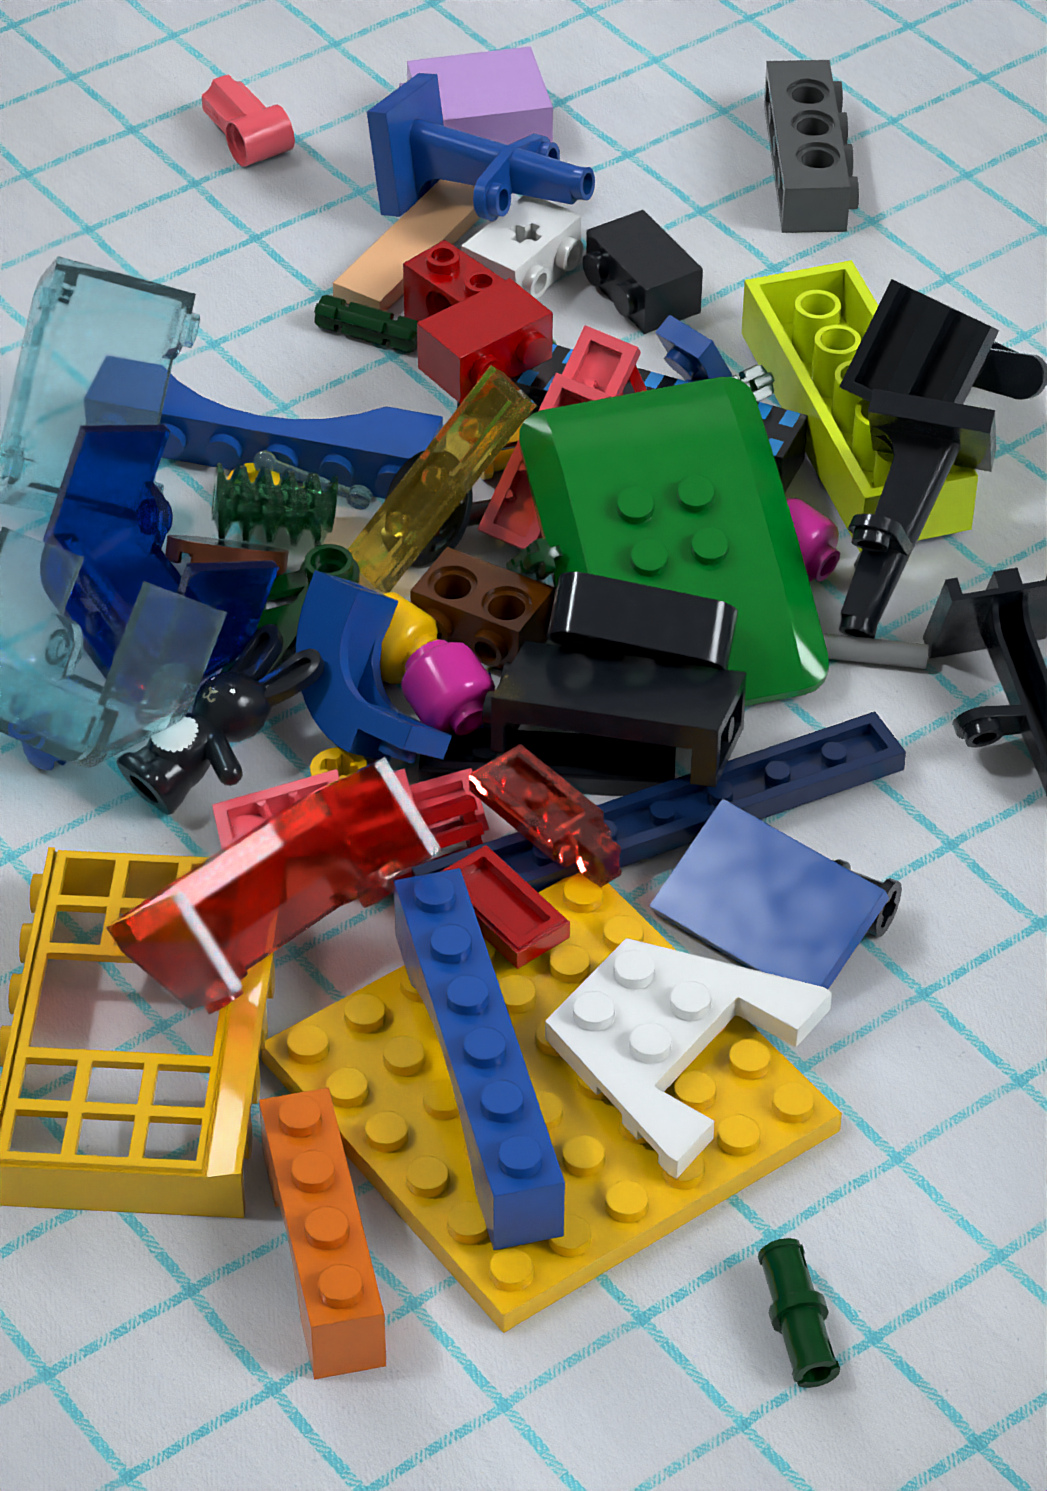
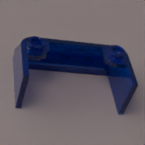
[37,424,279,711]

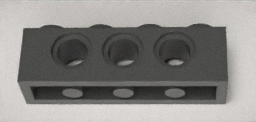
[764,60,859,233]

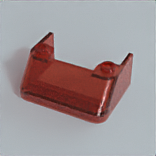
[106,757,442,1014]

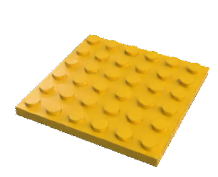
[261,868,842,1333]

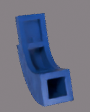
[296,570,452,763]

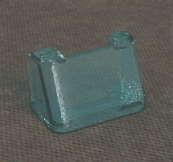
[0,256,200,527]

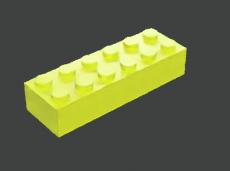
[741,260,978,552]

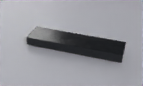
[418,728,676,796]

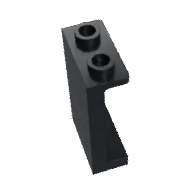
[482,641,747,788]

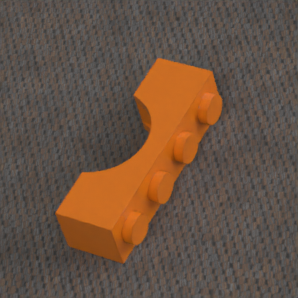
[259,1087,386,1380]

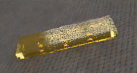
[347,365,536,593]

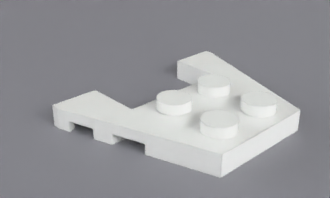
[545,938,832,1179]

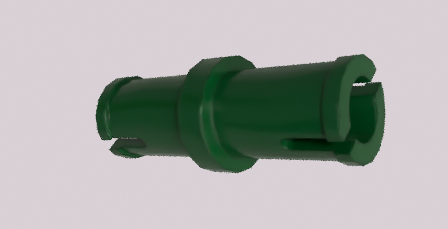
[758,1238,840,1388]

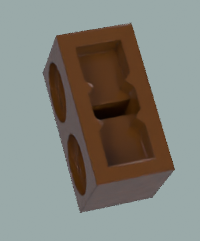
[410,547,555,670]

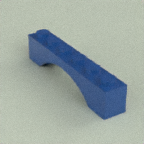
[85,356,443,499]
[394,868,565,1250]

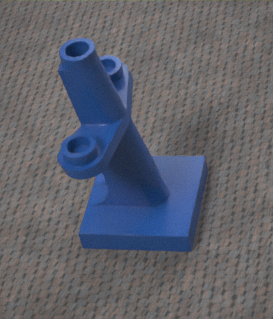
[367,73,595,221]

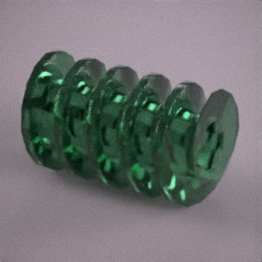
[211,461,338,547]

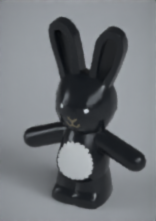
[116,624,325,815]

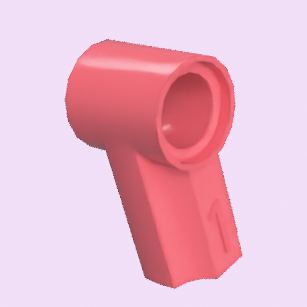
[202,74,295,167]

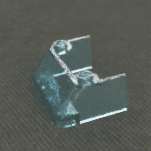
[0,527,227,768]

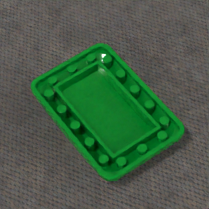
[519,377,829,706]

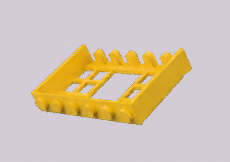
[0,847,289,1218]

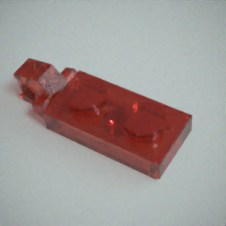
[469,744,622,887]

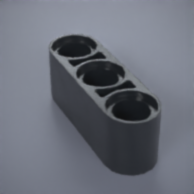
[547,572,738,670]

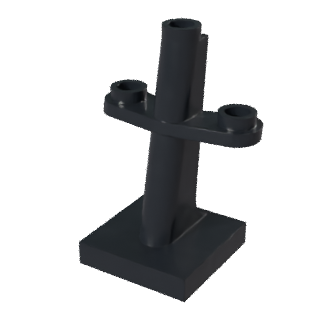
[839,279,1047,404]
[839,388,996,639]
[923,567,1047,796]

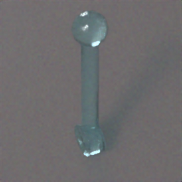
[253,450,372,510]

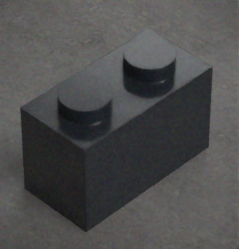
[582,210,703,334]

